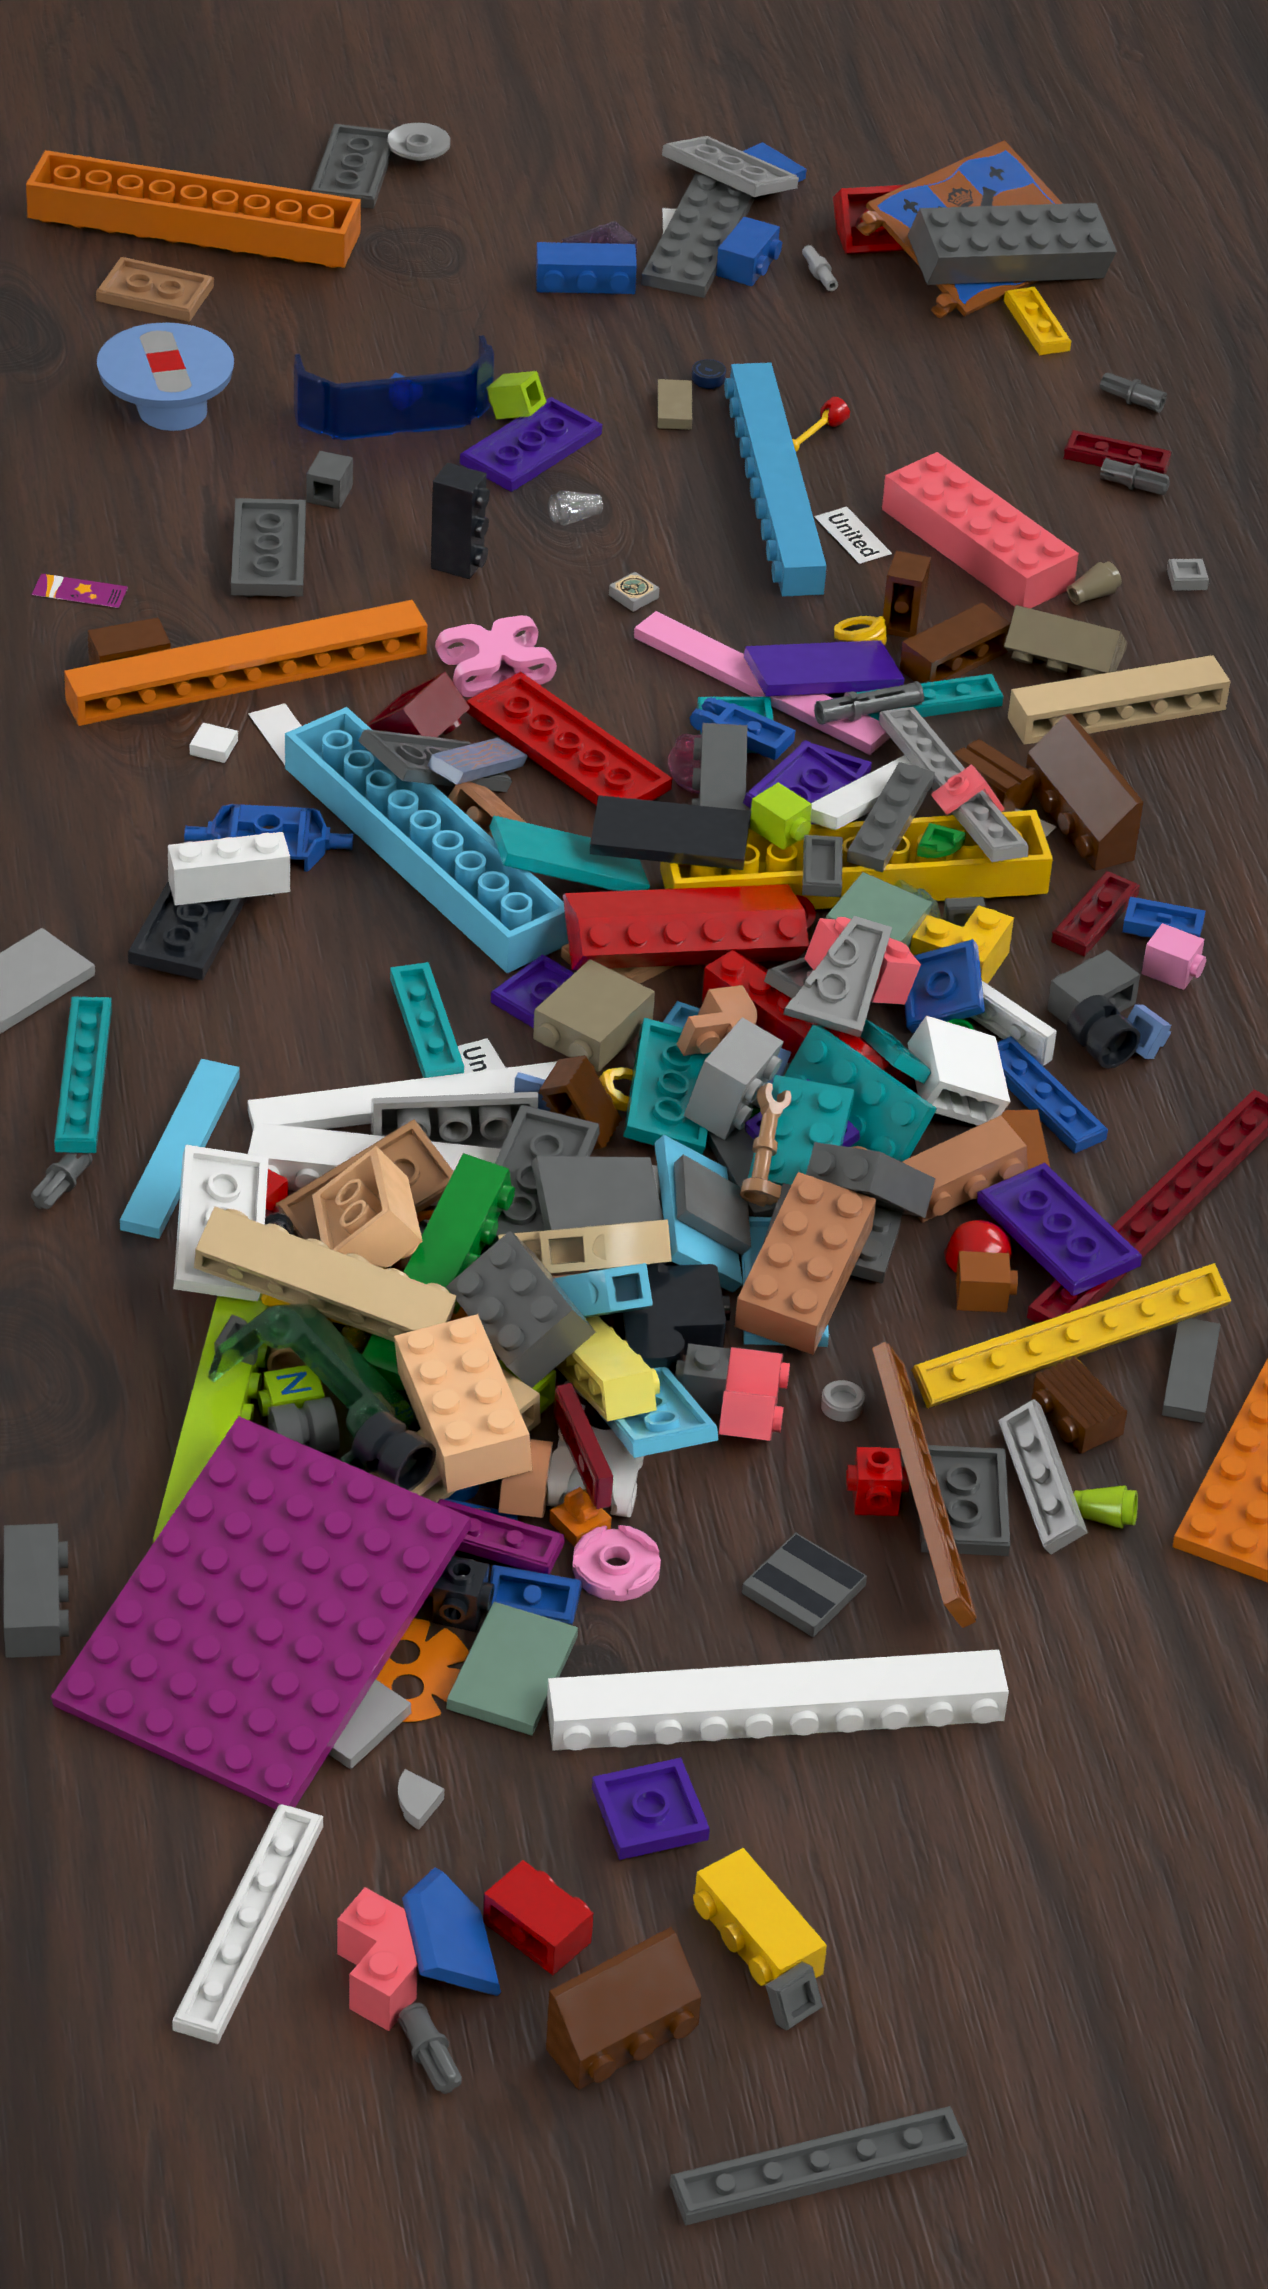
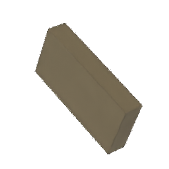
[657,379,692,430]

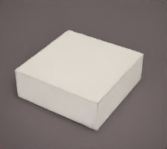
[190,723,238,763]

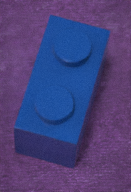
[716,217,782,286]

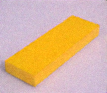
[1004,287,1071,355]

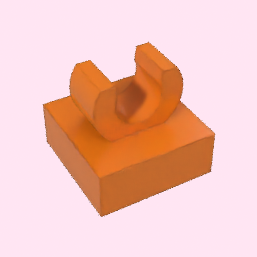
[549,1487,612,1547]

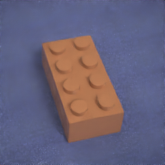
[735,1172,876,1355]

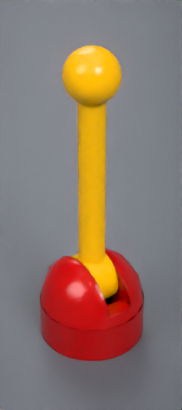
[792,397,850,452]

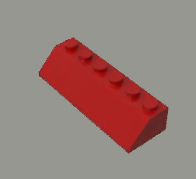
[563,884,809,970]
[702,950,918,1094]

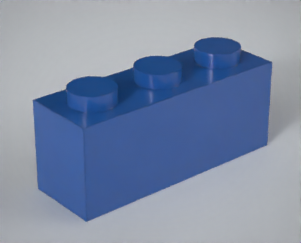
[536,242,637,294]

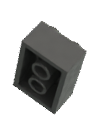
[446,1230,596,1388]

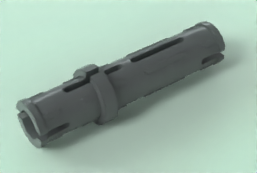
[814,681,924,725]

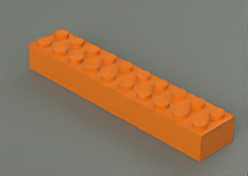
[26,150,361,268]

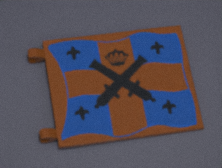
[857,140,1063,318]

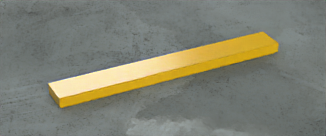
[911,1263,1231,1408]

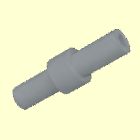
[802,245,838,291]

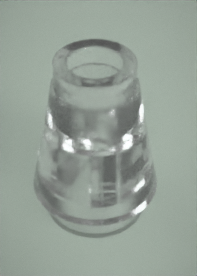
[548,490,603,526]

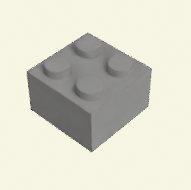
[684,1017,784,1140]

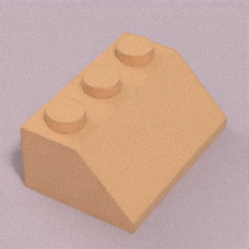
[312,1146,423,1267]

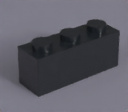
[431,462,490,580]

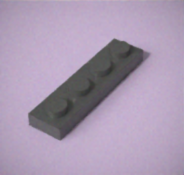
[847,762,935,872]

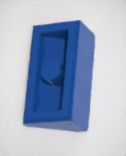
[489,1565,582,1625]

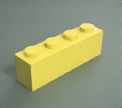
[556,1316,660,1422]

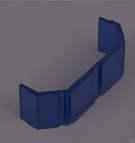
[294,335,495,440]

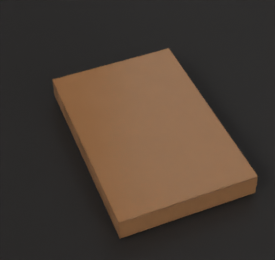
[96,257,214,322]

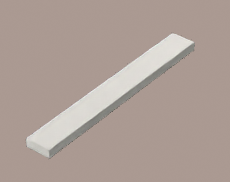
[248,1061,557,1130]

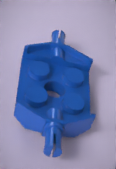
[184,804,353,872]

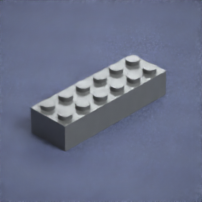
[908,203,1117,285]

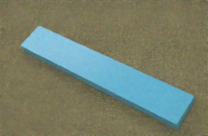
[120,1059,240,1239]

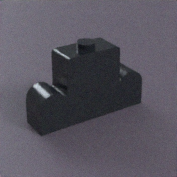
[613,1262,731,1376]

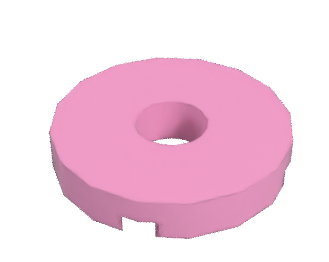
[572,1525,661,1601]

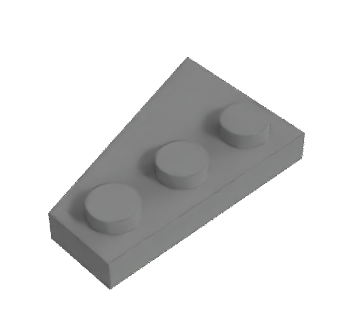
[783,916,892,1037]

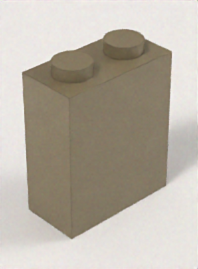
[533,959,655,1072]

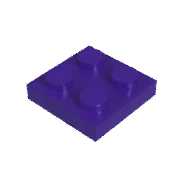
[592,1758,710,1860]

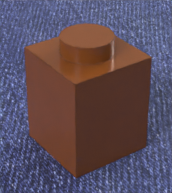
[955,1251,1018,1312]

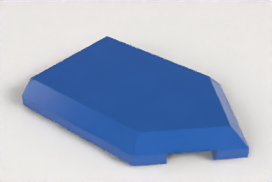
[402,1867,501,1996]

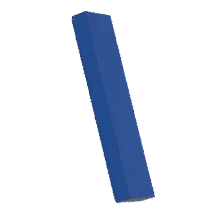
[997,1036,1108,1154]

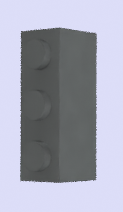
[692,723,748,810]
[4,1523,69,1658]

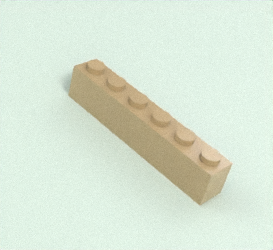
[1008,655,1230,745]
[194,1206,456,1342]

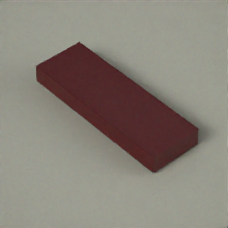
[1063,430,1172,474]
[1051,871,1140,957]
[554,1383,613,1509]

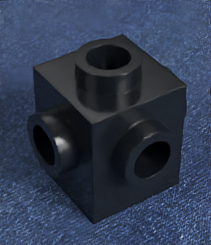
[428,1556,495,1632]

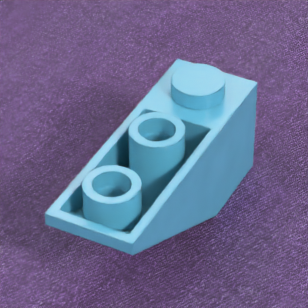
[554,1263,653,1318]

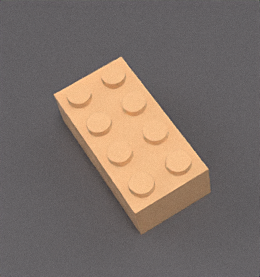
[394,1314,532,1493]

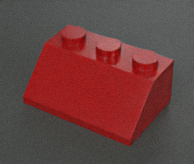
[833,185,905,254]

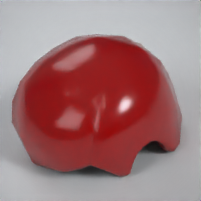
[944,1220,1012,1273]

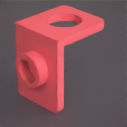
[931,764,1005,815]

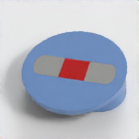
[97,323,234,431]

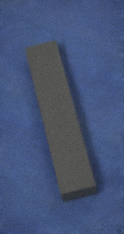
[670,2106,968,2226]

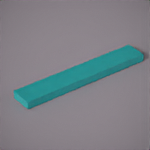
[54,997,112,1153]

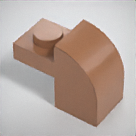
[677,985,757,1056]
[498,1439,553,1518]

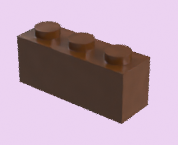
[900,602,1011,684]

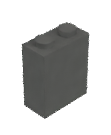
[806,1142,936,1218]

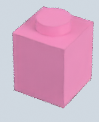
[1142,923,1206,990]

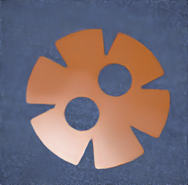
[376,1618,469,1722]

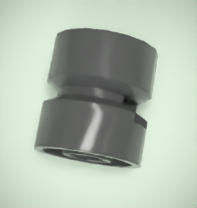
[268,1397,340,1454]

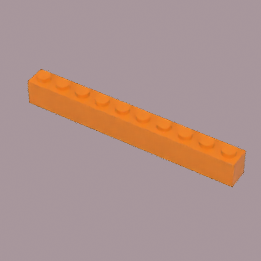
[64,600,427,726]

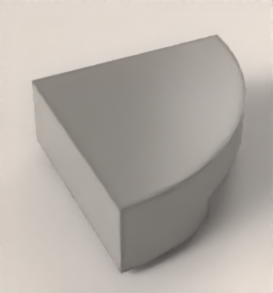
[398,1769,445,1830]

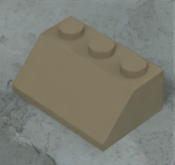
[1004,605,1128,677]

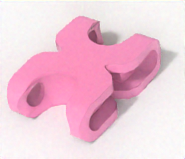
[435,615,557,697]

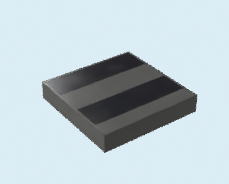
[742,1533,867,1637]

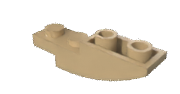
[498,1219,672,1273]

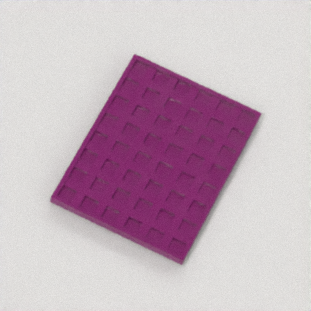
[51,1416,472,1809]

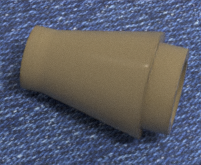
[1067,561,1122,605]

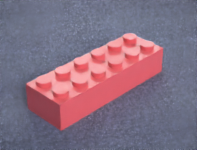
[882,452,1079,609]

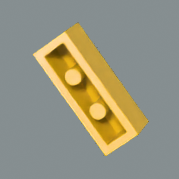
[693,1848,827,1986]

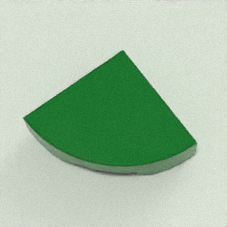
[917,823,966,858]

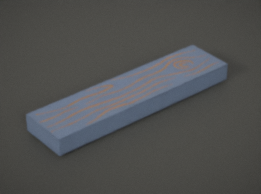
[427,738,528,785]

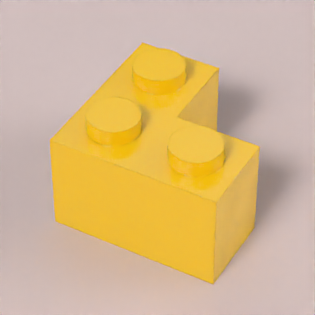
[910,905,1014,984]

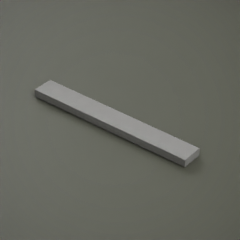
[879,707,1028,862]

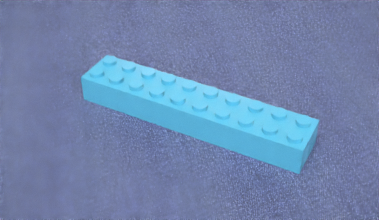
[285,707,568,973]

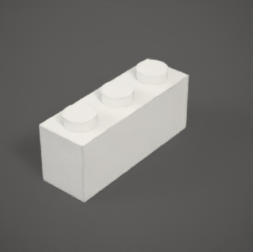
[168,832,290,905]

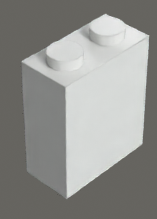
[907,1016,1010,1126]

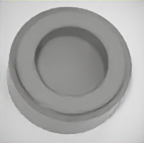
[821,1380,865,1422]

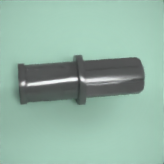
[1100,372,1167,413]
[1100,458,1170,495]
[31,1152,93,1209]
[398,2003,462,2094]

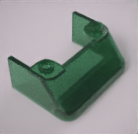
[207,1303,413,1470]

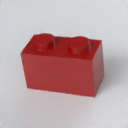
[483,1860,594,1975]

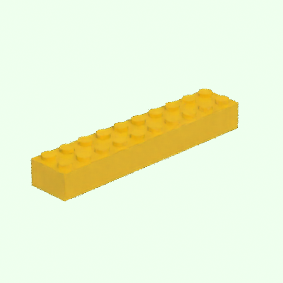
[660,810,1053,909]

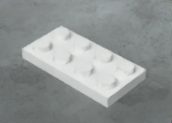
[173,1145,268,1301]

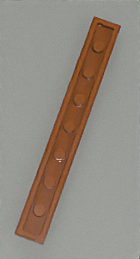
[872,1342,977,1628]

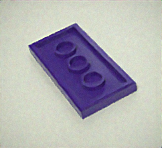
[460,397,602,492]
[744,640,904,697]
[977,1163,1142,1296]

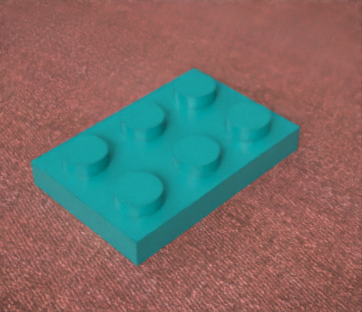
[748,1075,854,1186]

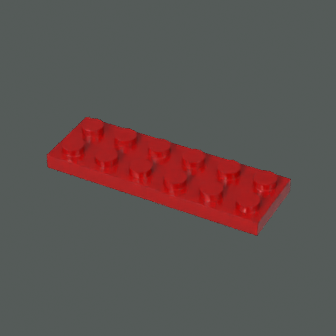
[466,671,672,806]

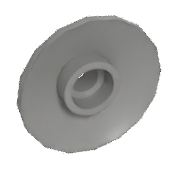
[387,123,450,161]

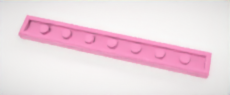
[634,611,890,755]

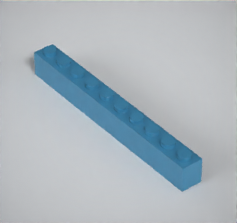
[724,363,827,596]

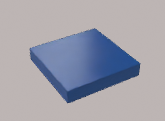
[905,939,985,1033]

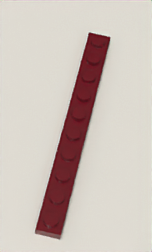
[1027,1089,1268,1323]

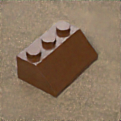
[546,1927,701,2090]

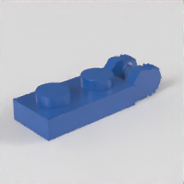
[689,696,795,760]

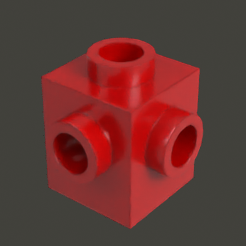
[846,1447,910,1516]

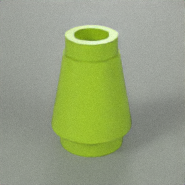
[1074,1485,1138,1529]

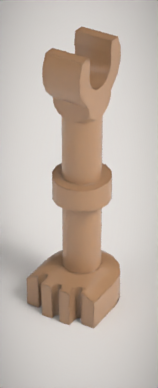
[740,1083,792,1207]

